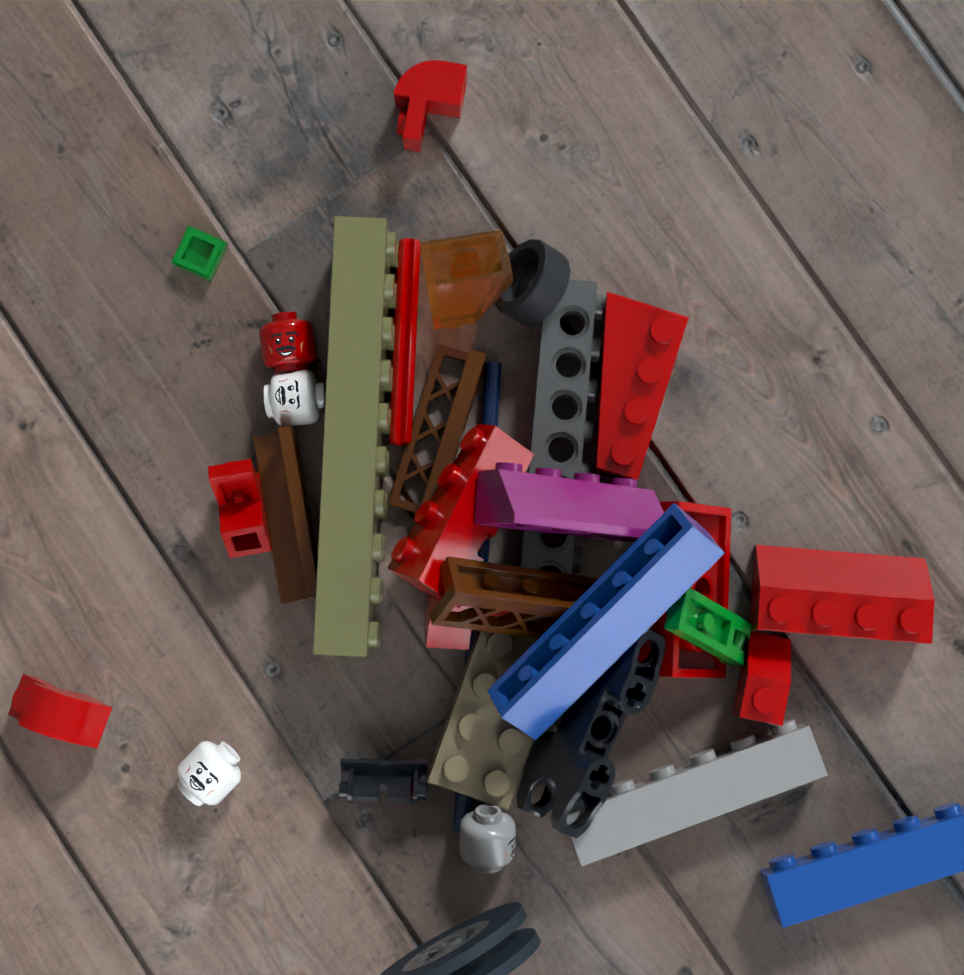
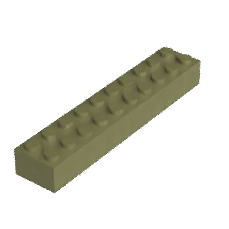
[313,216,399,657]

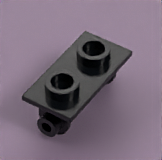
[339,758,428,805]

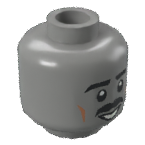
[459,804,516,874]

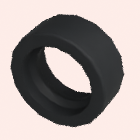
[492,239,571,325]

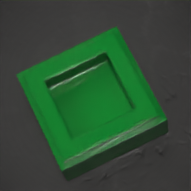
[171,225,228,282]

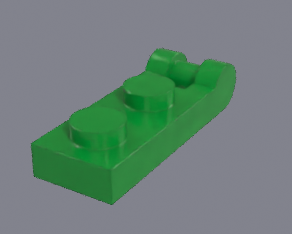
[664,588,752,667]

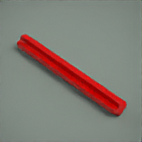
[389,238,421,446]

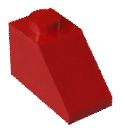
[732,631,791,726]

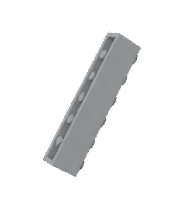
[567,719,828,867]

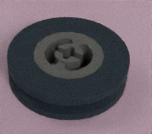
[380,902,541,975]

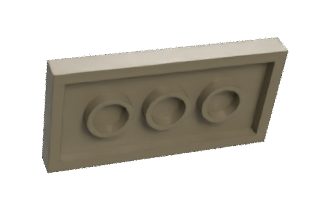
[425,631,539,810]

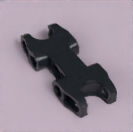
[517,629,666,838]

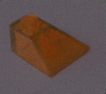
[420,229,513,330]

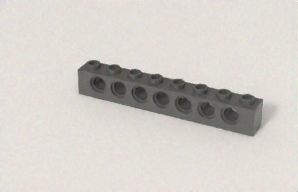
[520,279,604,621]

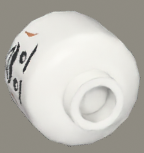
[264,370,326,427]
[176,741,241,806]

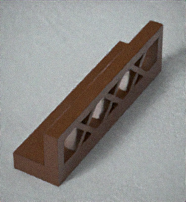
[388,344,487,513]
[253,425,318,604]
[430,556,599,638]

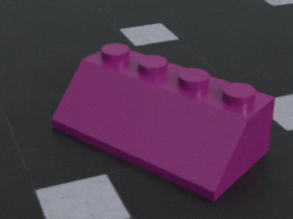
[474,462,664,542]

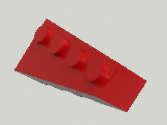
[593,291,689,481]
[387,424,534,608]

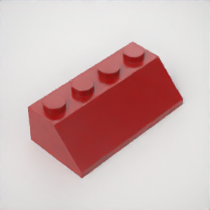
[637,501,732,678]
[749,545,935,644]

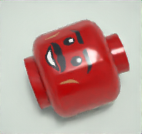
[259,312,317,374]

